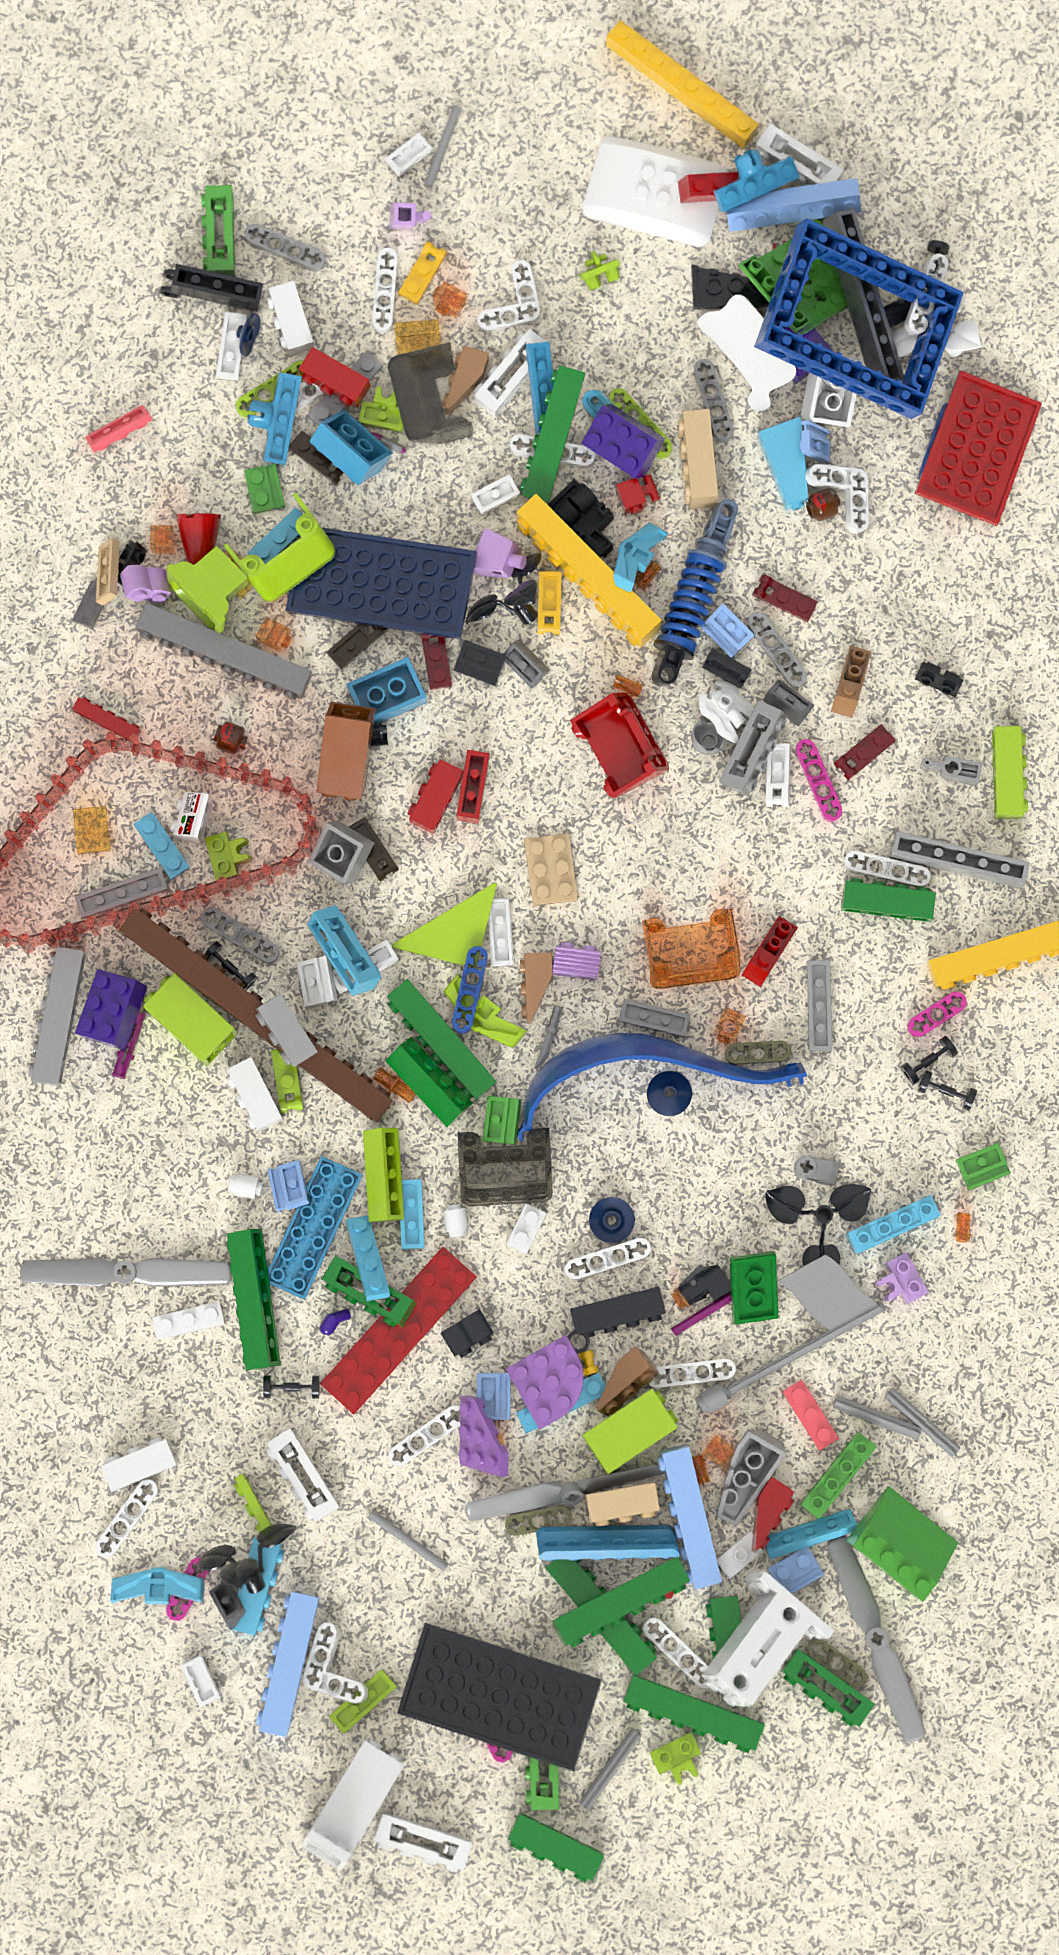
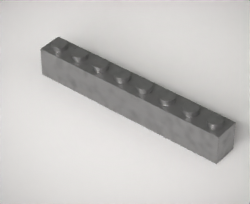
[822,208,904,382]
[135,603,312,700]

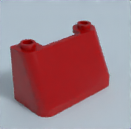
[569,692,669,798]

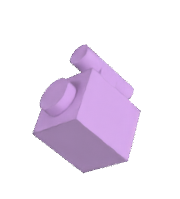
[389,202,431,230]

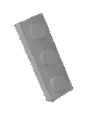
[619,998,690,1038]

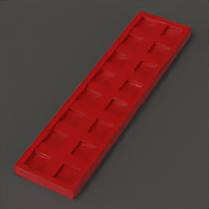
[320,1247,477,1415]

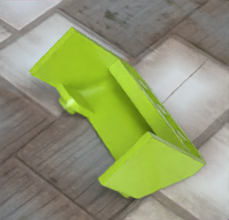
[224,493,335,602]

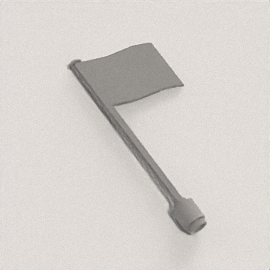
[695,1254,885,1415]

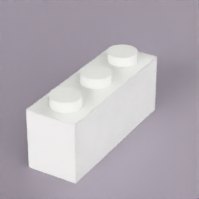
[266,281,314,356]
[226,1057,283,1132]
[101,1437,178,1492]

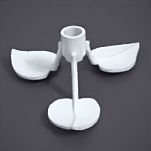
[892,286,982,357]

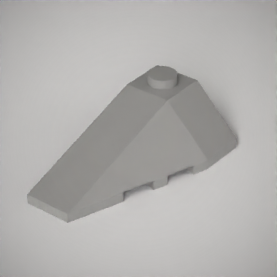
[716,1429,787,1527]

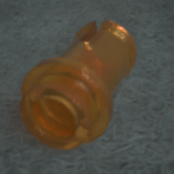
[635,561,661,590]
[613,674,643,698]
[954,1213,972,1243]
[692,1454,710,1485]

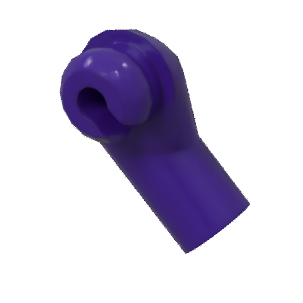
[319,1308,351,1335]

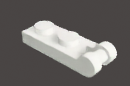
[766,744,791,807]

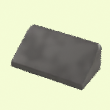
[72,581,104,630]
[504,639,551,689]
[763,679,815,727]
[209,1582,246,1630]

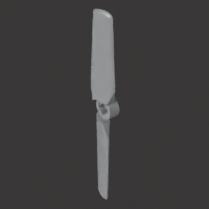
[20,1258,232,1287]
[465,1464,665,1521]
[827,1536,926,1742]

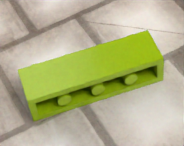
[992,726,1028,819]
[363,1128,404,1222]

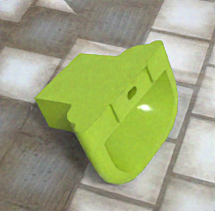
[167,546,248,633]

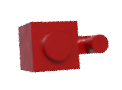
[616,474,661,515]

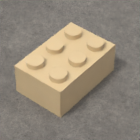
[585,1482,660,1527]

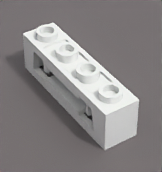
[755,123,844,185]
[474,328,547,417]
[266,1428,340,1522]
[374,1812,472,1873]

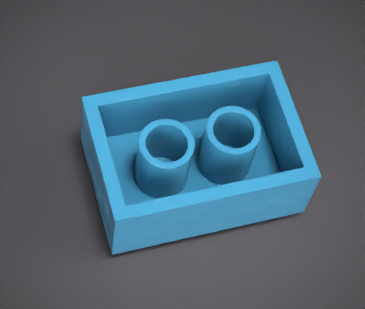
[309,409,393,485]
[346,657,427,725]

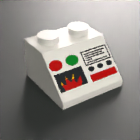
[171,792,213,845]

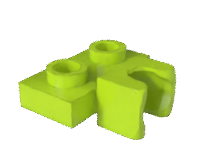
[359,386,407,432]
[205,831,253,882]
[650,1732,702,1786]

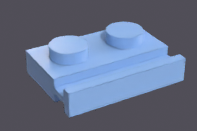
[799,420,830,463]
[701,604,755,658]
[267,1160,310,1213]
[477,1373,510,1420]
[767,1547,824,1594]

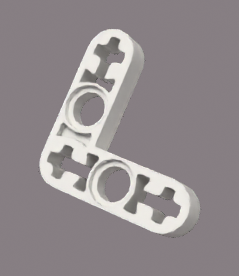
[477,260,540,332]
[805,464,869,534]
[303,1622,369,1703]

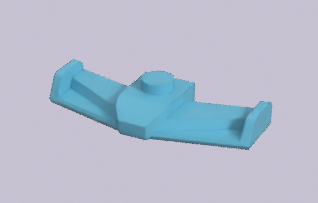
[613,522,668,592]
[110,1567,205,1604]

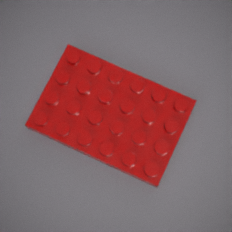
[914,370,1042,526]

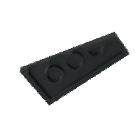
[691,264,769,310]

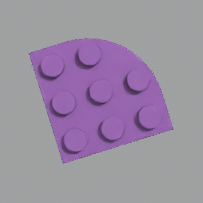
[506,1334,584,1430]

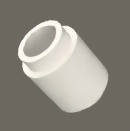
[228,1173,263,1200]
[443,1204,469,1238]

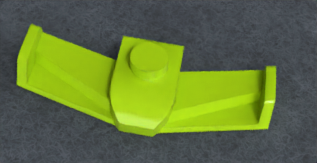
[443,974,527,1048]

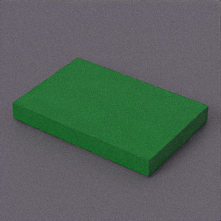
[729,1251,779,1325]

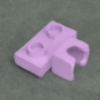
[876,1252,929,1304]

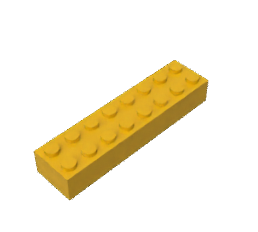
[517,494,662,648]

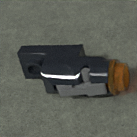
[671,1265,731,1310]

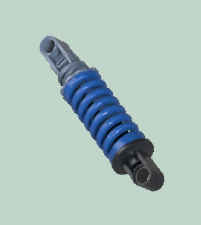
[651,499,738,687]

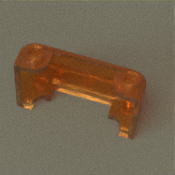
[642,908,741,989]

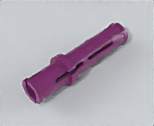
[111,1012,146,1079]

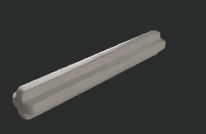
[885,1388,960,1457]
[833,1396,921,1440]
[579,1728,641,1810]

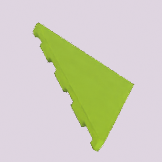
[392,883,497,968]

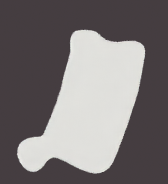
[697,295,796,411]

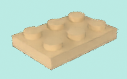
[524,833,578,906]

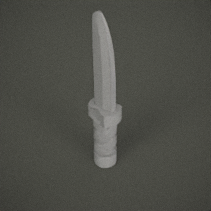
[535,1005,563,1068]

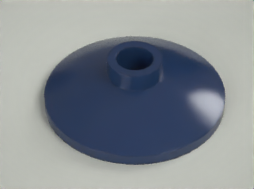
[236,313,260,357]
[647,1071,692,1116]
[589,1197,635,1243]

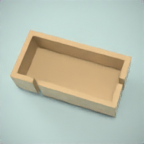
[677,409,718,509]

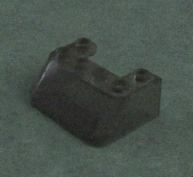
[388,342,473,444]
[457,1127,553,1206]

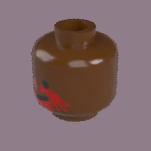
[806,489,841,521]
[213,721,248,754]

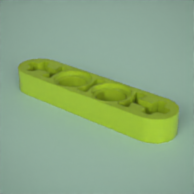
[236,361,303,418]
[609,388,672,459]

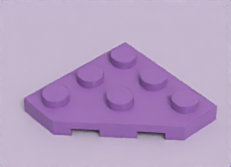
[459,1395,509,1477]

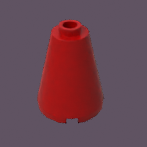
[176,513,221,565]

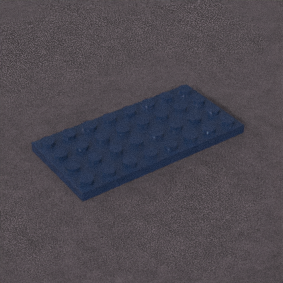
[285,528,478,640]

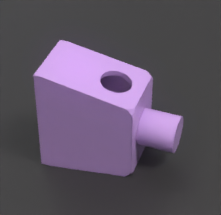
[474,528,527,578]

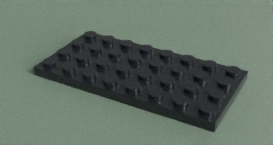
[397,1623,602,1771]

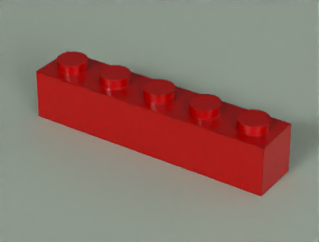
[72,697,141,744]

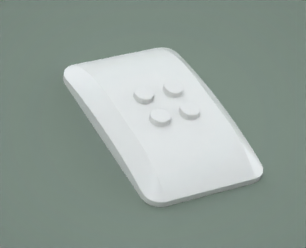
[583,136,727,247]

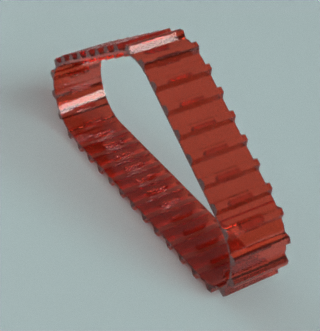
[0,731,319,953]

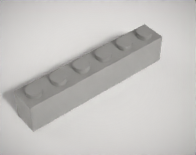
[889,831,1030,888]
[28,946,86,1087]

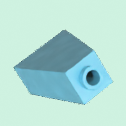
[757,417,808,511]

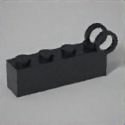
[159,264,263,312]
[568,1286,666,1354]

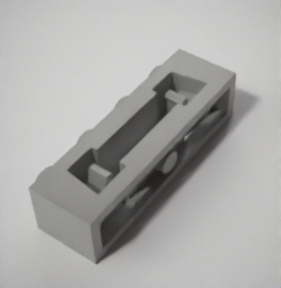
[719,700,787,797]

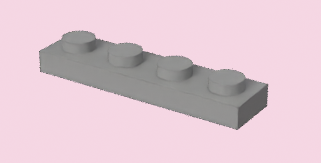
[308,351,383,426]
[75,867,168,919]
[807,960,832,1052]

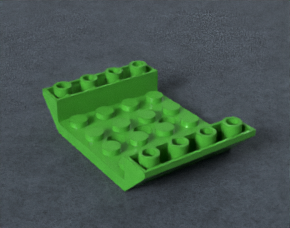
[739,217,848,335]

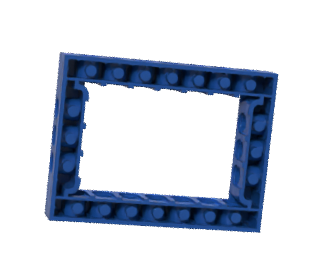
[754,218,964,419]

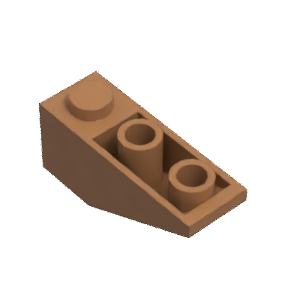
[442,346,489,415]
[831,645,871,718]
[520,953,552,1024]
[596,1346,659,1417]

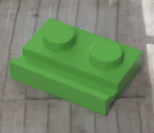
[244,463,285,514]
[482,1096,522,1145]
[955,1143,1011,1191]

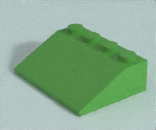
[846,1486,958,1602]

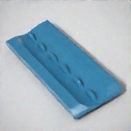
[268,1156,363,1300]
[536,1525,679,1561]

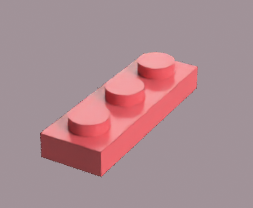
[85,404,152,453]
[782,1380,839,1451]

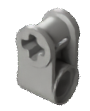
[794,1156,840,1186]

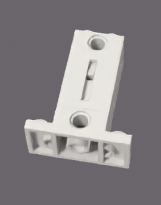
[701,1571,835,1707]
[301,1740,405,1871]

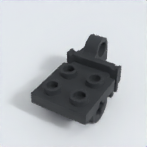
[547,479,614,557]

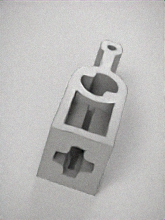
[920,757,982,786]

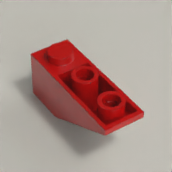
[741,916,798,987]
[752,1477,795,1553]

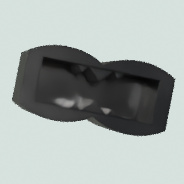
[440,1309,494,1358]

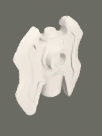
[699,681,754,744]

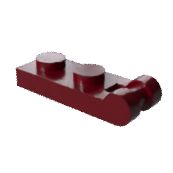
[752,574,818,623]
[421,634,452,690]
[834,724,896,781]

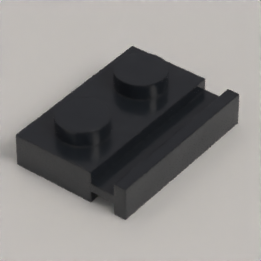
[453,640,507,686]

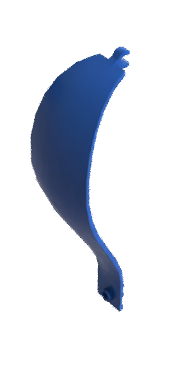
[518,1033,807,1141]

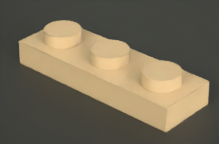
[96,538,120,605]

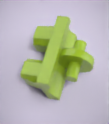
[578,251,620,290]

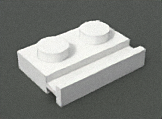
[297,955,338,1007]

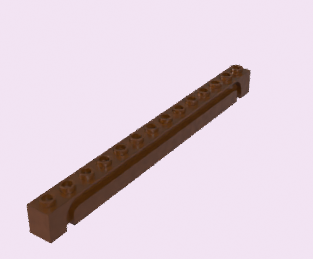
[118,907,393,1123]

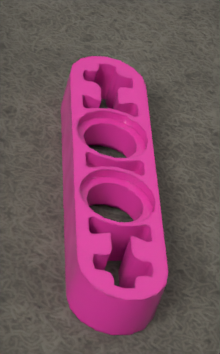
[795,739,842,822]

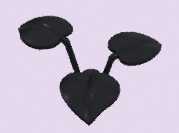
[465,552,542,625]
[765,1184,871,1266]
[198,1523,298,1594]

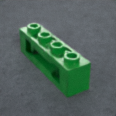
[321,1255,416,1328]
[781,1648,875,1727]

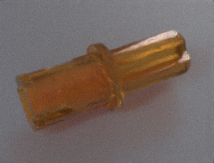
[373,1067,416,1103]

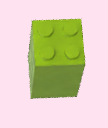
[143,973,238,1067]
[582,1389,679,1474]

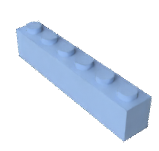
[727,178,862,232]
[657,1444,722,1589]
[256,1591,320,1737]

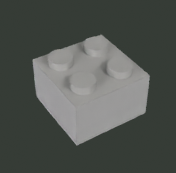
[308,821,374,884]

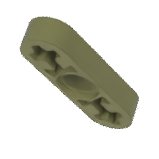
[725,1041,791,1065]
[505,1506,571,1536]
[807,1639,867,1688]

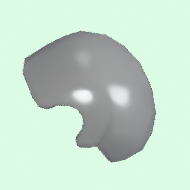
[691,720,725,755]

